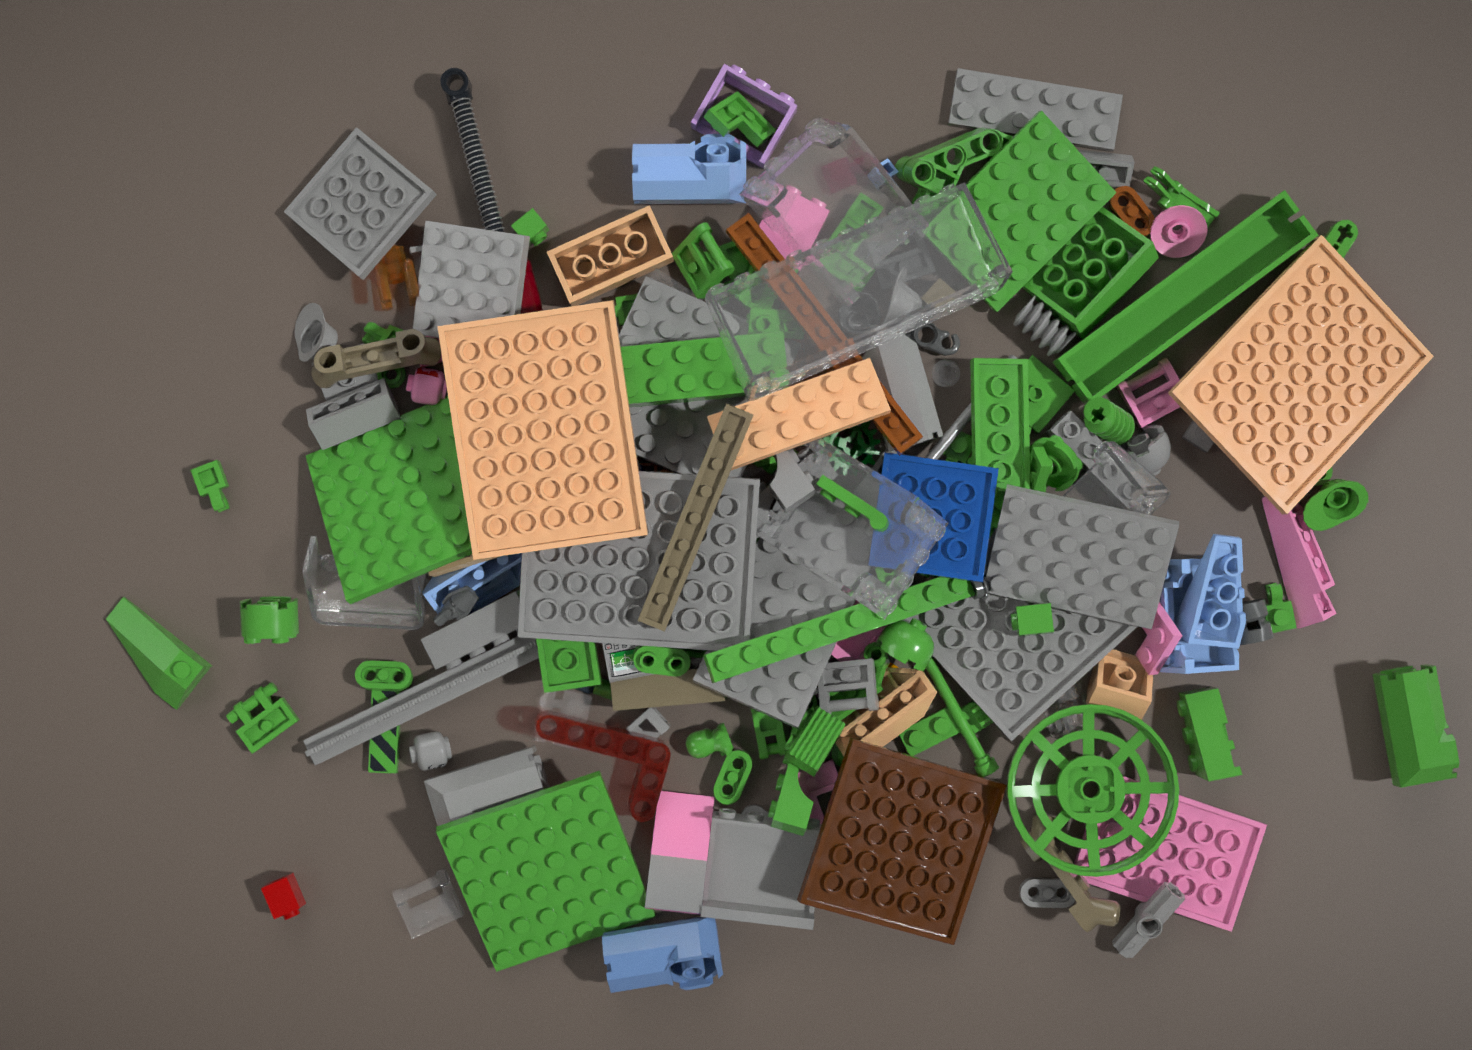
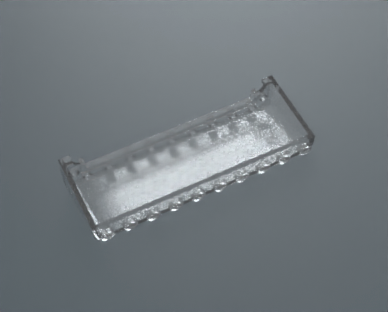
[705,182,1013,401]

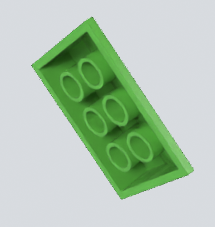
[1022,207,1159,340]

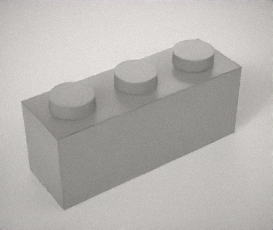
[306,378,401,450]

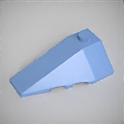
[1175,534,1246,649]

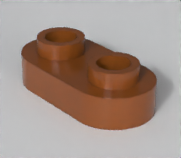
[1109,186,1155,236]

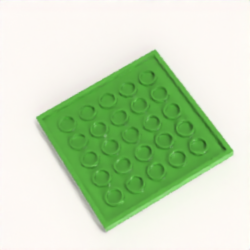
[306,396,472,604]
[436,770,655,972]

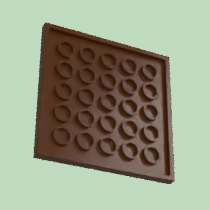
[797,737,1007,945]

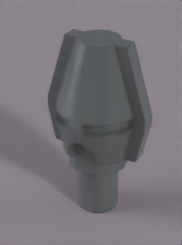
[433,585,479,626]

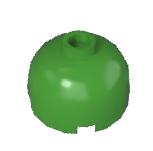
[876,618,934,671]

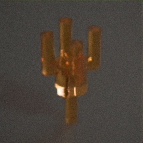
[374,244,419,311]

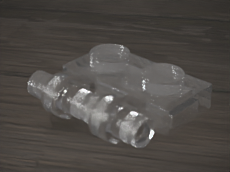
[534,690,593,750]

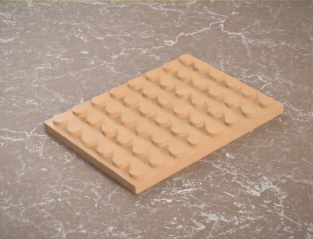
[1168,235,1434,515]
[437,300,648,560]

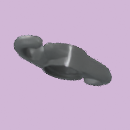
[892,319,960,356]

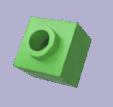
[511,208,549,246]

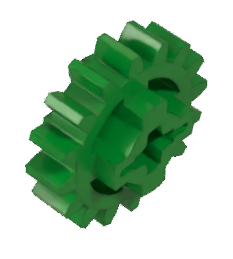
[819,421,881,476]

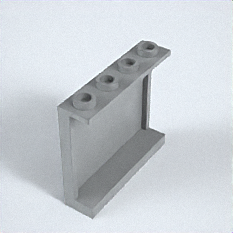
[701,808,822,930]

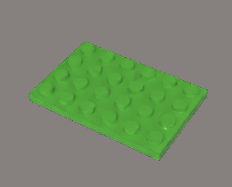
[919,110,1117,312]

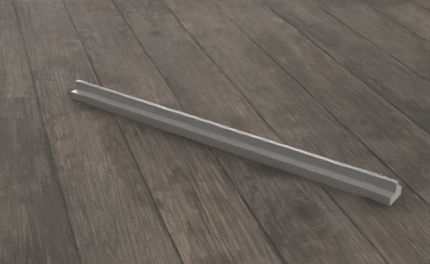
[303,637,539,766]

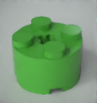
[240,596,299,644]

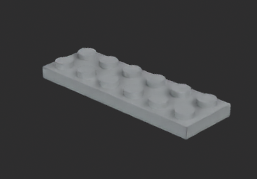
[948,68,1123,152]

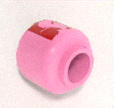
[406,367,447,405]

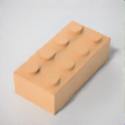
[547,205,674,306]

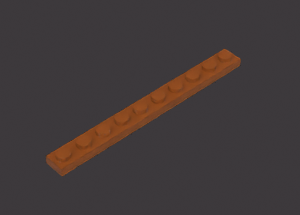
[726,213,923,456]

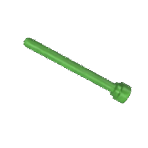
[926,657,999,777]

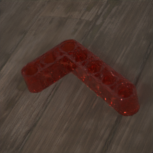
[535,710,671,822]

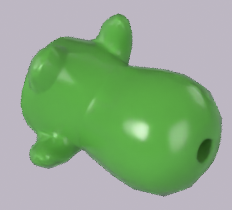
[686,723,733,759]

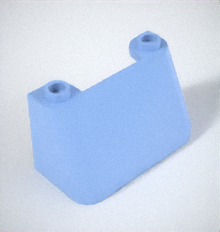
[1159,558,1239,674]

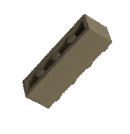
[610,664,729,711]

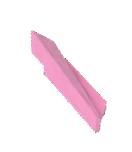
[1262,497,1337,629]

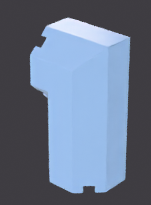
[632,134,746,204]

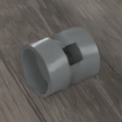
[1240,598,1274,645]

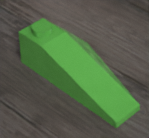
[106,597,212,710]

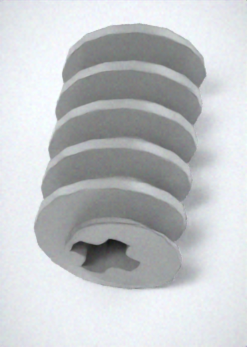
[1014,296,1076,356]

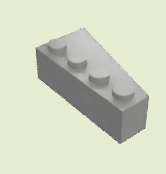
[421,590,520,670]

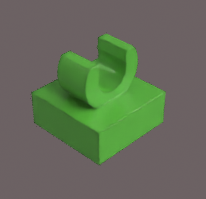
[961,700,993,733]

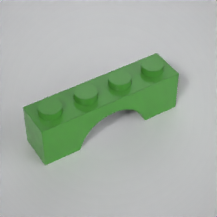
[768,726,814,836]

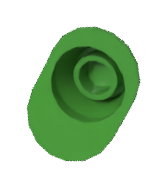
[1303,479,1368,531]

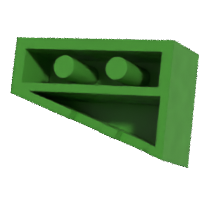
[1177,686,1242,781]

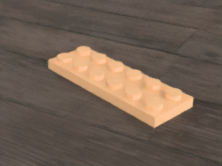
[707,358,891,471]

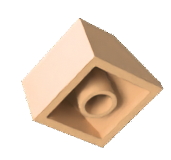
[1086,649,1153,720]

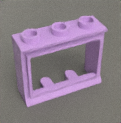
[691,64,798,169]

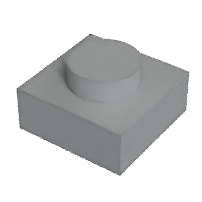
[1182,421,1214,453]

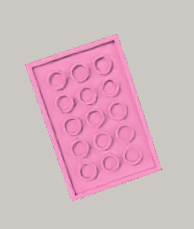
[1074,776,1267,932]

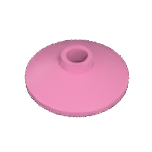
[1150,205,1207,258]

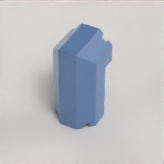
[602,917,723,993]

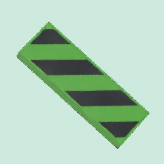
[368,690,401,774]

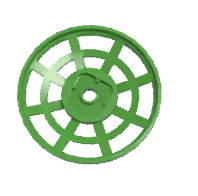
[1007,704,1179,877]

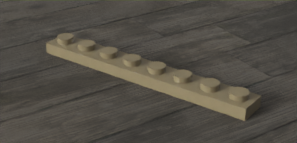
[638,403,754,632]

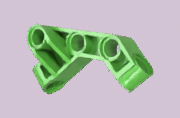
[895,127,1013,222]

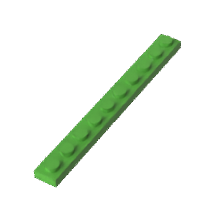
[703,577,975,683]

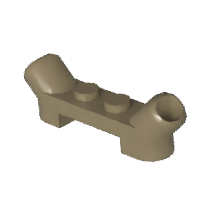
[311,329,441,389]
[1020,814,1121,932]

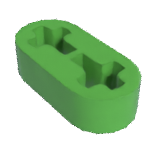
[1324,220,1358,258]

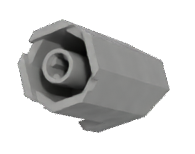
[862,330,943,452]
[424,745,549,826]

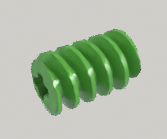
[1083,397,1135,445]

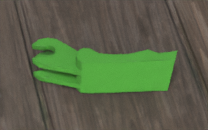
[1143,166,1220,228]

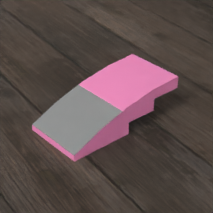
[645,791,714,915]

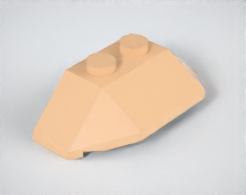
[836,667,937,756]

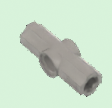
[1112,882,1185,958]

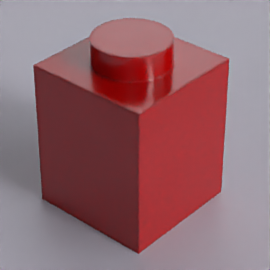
[261,873,306,920]

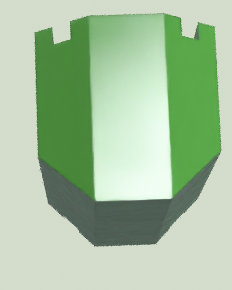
[1373,664,1460,788]

